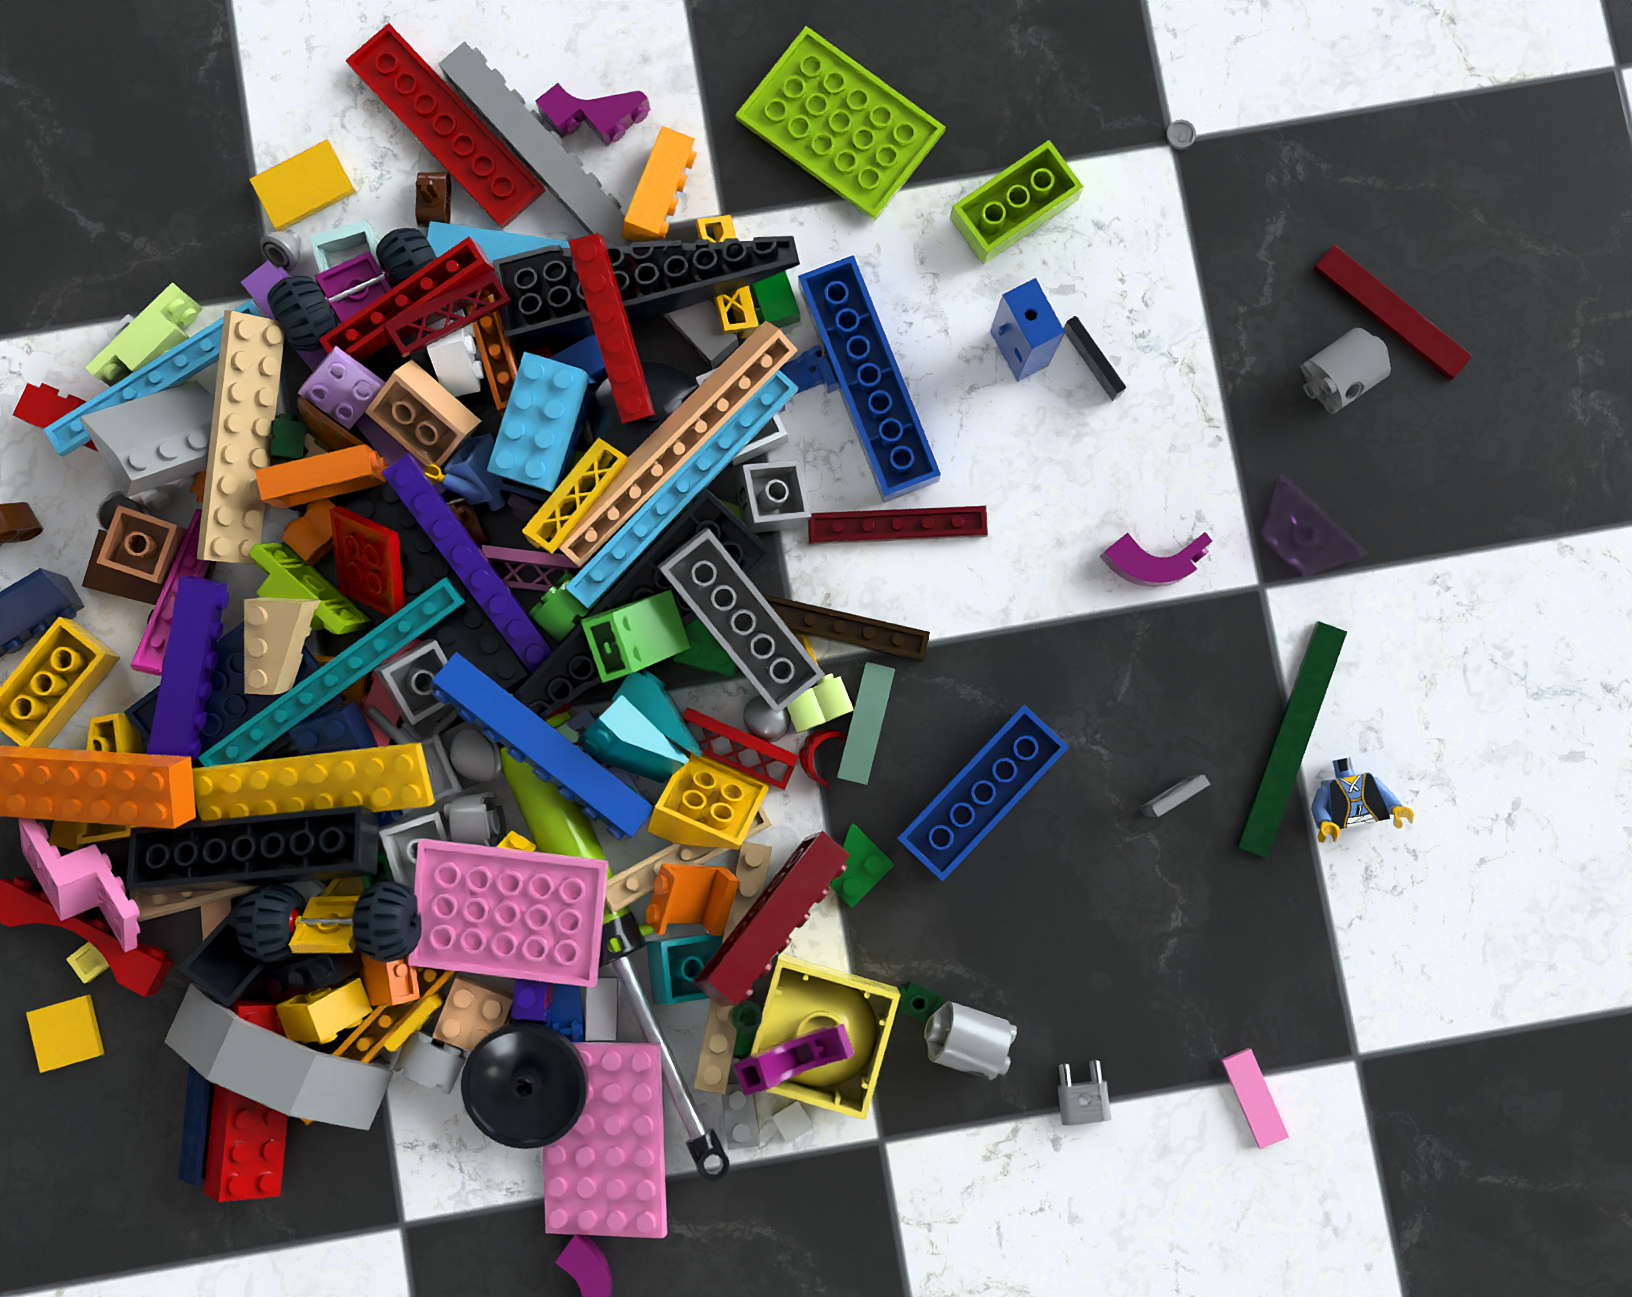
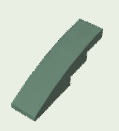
[837,662,895,785]

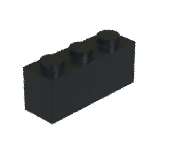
[262,947,364,1002]

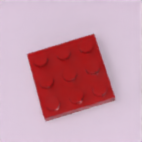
[330,506,406,617]

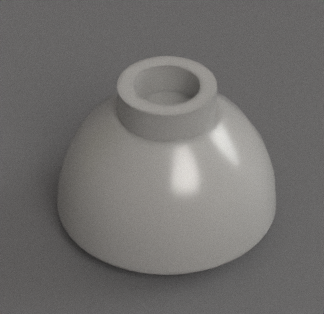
[260,230,301,270]

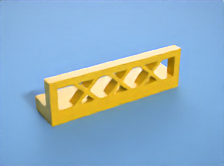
[695,215,759,339]
[522,438,629,554]

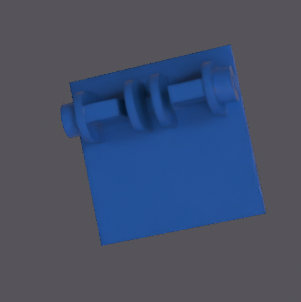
[521,983,586,1042]

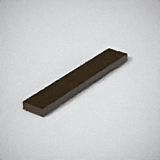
[761,593,930,662]

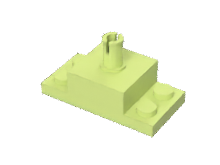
[85,282,202,387]

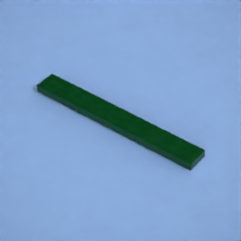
[1236,621,1347,858]

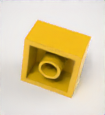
[275,977,373,1044]

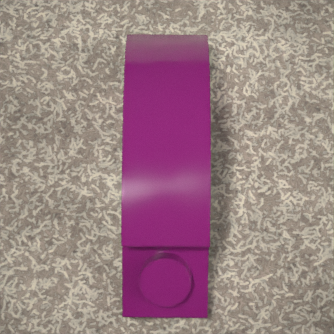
[1100,532,1213,587]
[733,1023,855,1096]
[555,1234,612,1297]

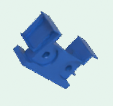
[778,344,838,413]

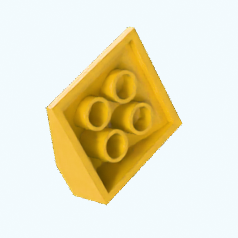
[647,750,770,850]

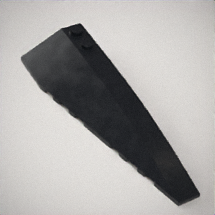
[492,236,800,354]
[512,488,774,720]

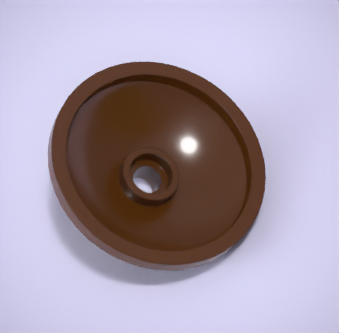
[297,395,377,453]

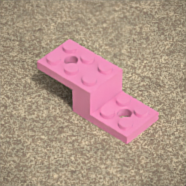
[18,818,140,952]

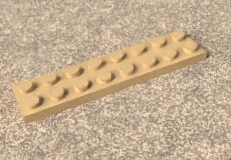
[197,310,285,565]

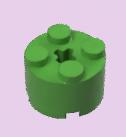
[527,570,599,643]

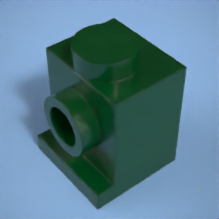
[897,980,945,1024]

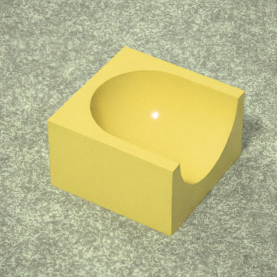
[751,953,900,1120]

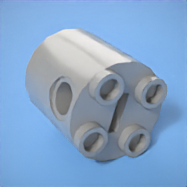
[1300,328,1391,415]
[924,1001,1017,1080]

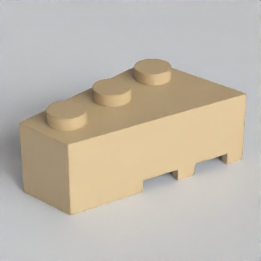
[244,597,320,695]

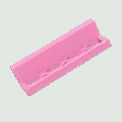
[482,545,602,598]

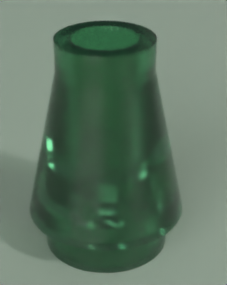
[728,1001,762,1033]

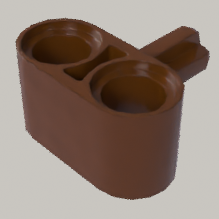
[415,172,452,227]
[444,494,488,546]
[0,502,43,547]

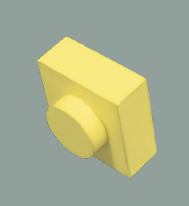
[66,942,110,983]

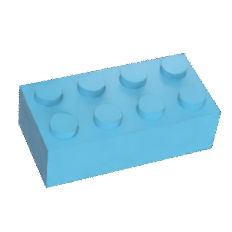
[487,351,590,493]

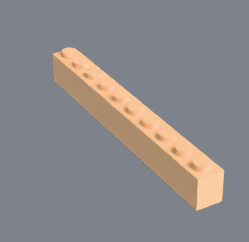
[550,321,798,567]

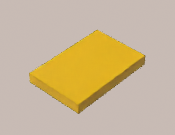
[249,139,356,231]

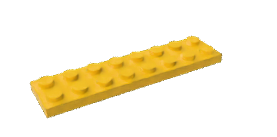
[192,742,435,821]

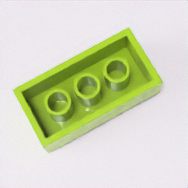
[950,140,1084,265]

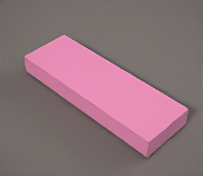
[1221,1048,1289,1149]

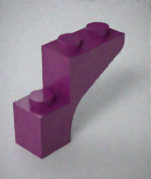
[535,83,651,146]

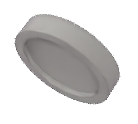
[1166,120,1196,150]

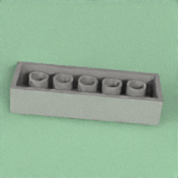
[657,528,825,714]

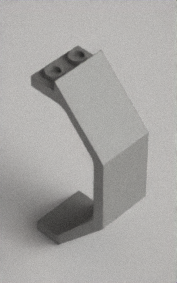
[164,982,394,1131]

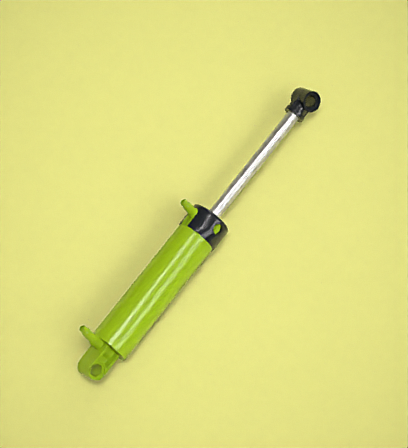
[500,694,730,1181]

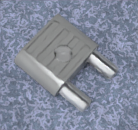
[1057,1060,1111,1125]

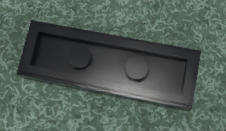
[1063,316,1126,401]

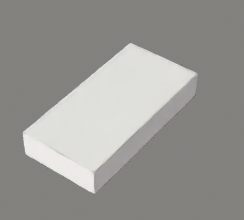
[585,977,619,1041]

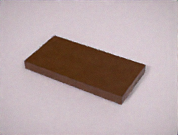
[82,529,217,606]

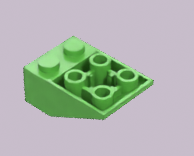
[582,589,691,683]

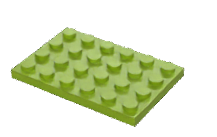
[735,26,946,221]

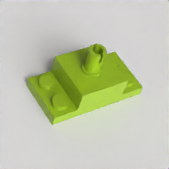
[248,542,372,635]

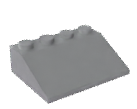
[80,380,215,498]

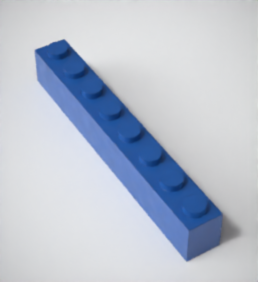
[430,652,654,841]

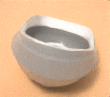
[449,730,502,782]

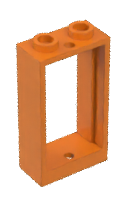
[255,444,388,509]

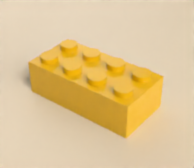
[0,617,121,748]

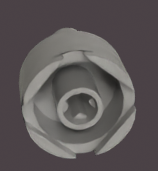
[444,791,506,847]
[393,1030,467,1094]

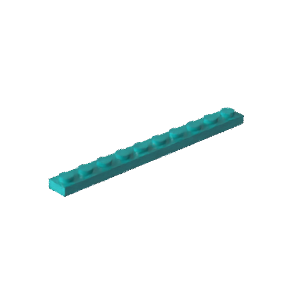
[198,577,466,767]

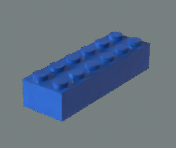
[896,704,1069,882]

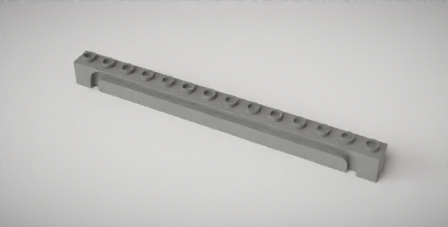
[438,41,739,369]

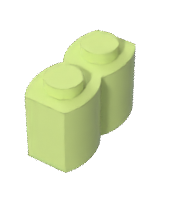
[787,674,854,733]

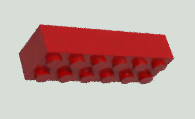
[204,1000,295,1202]

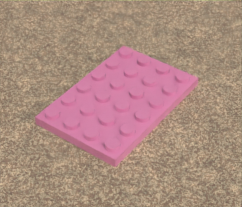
[408,839,608,988]
[543,1042,667,1238]

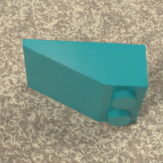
[612,669,703,757]
[577,695,689,783]
[646,933,724,1005]

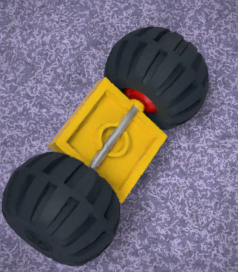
[236,882,422,962]

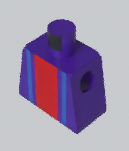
[512,978,553,1023]

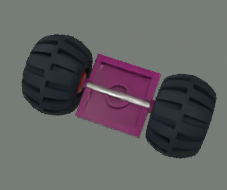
[267,228,437,351]

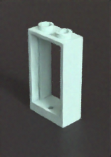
[309,219,390,326]

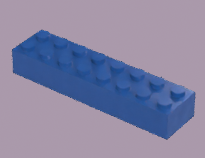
[798,255,941,503]

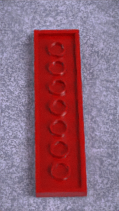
[345,23,545,229]

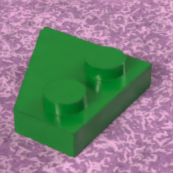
[830,823,895,908]

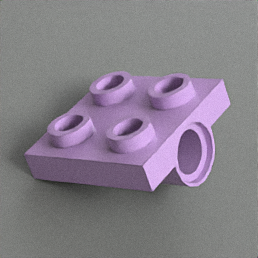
[298,346,386,429]

